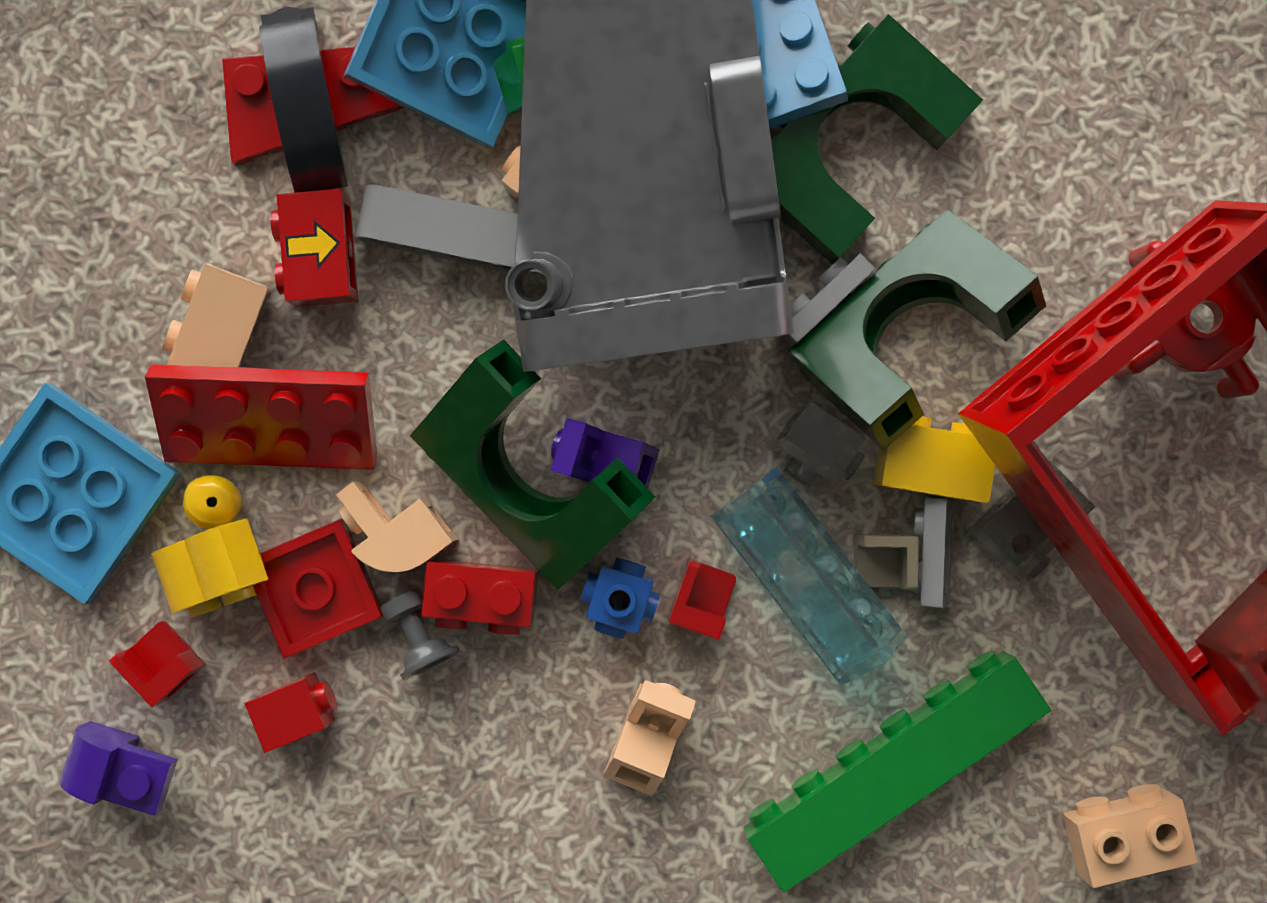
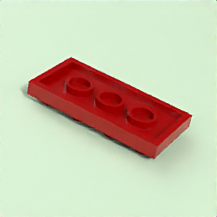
[145,364,377,470]

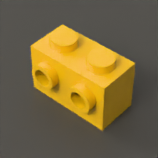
[873,416,995,503]

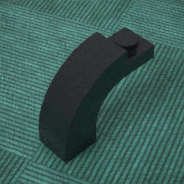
[259,7,348,193]

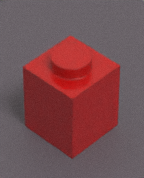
[244,672,337,753]

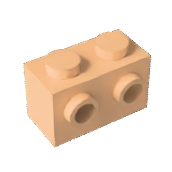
[162,264,269,368]
[1062,784,1198,888]

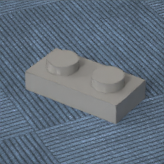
[781,253,875,347]
[913,498,953,607]

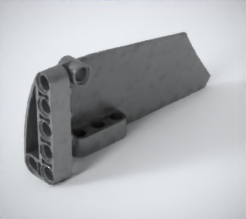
[505,0,794,372]

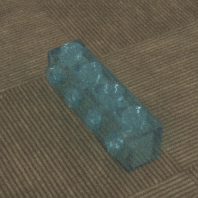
[710,466,908,686]

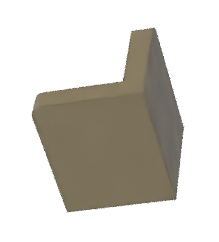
[854,534,918,591]

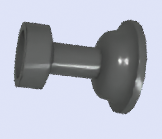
[379,589,460,680]

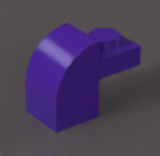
[550,418,660,488]
[59,721,178,816]

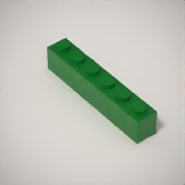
[743,650,1052,893]

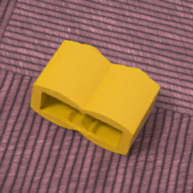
[151,518,268,619]

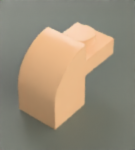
[336,482,458,572]
[603,680,696,796]

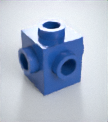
[580,557,660,639]

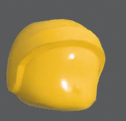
[183,475,243,529]

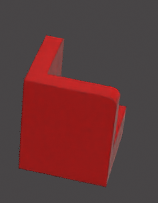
[667,558,736,640]
[109,621,206,708]

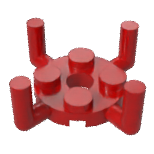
[1113,240,1260,398]

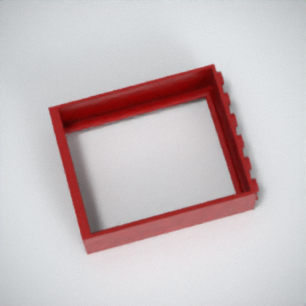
[958,200,1267,737]

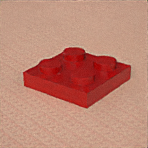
[253,519,383,659]

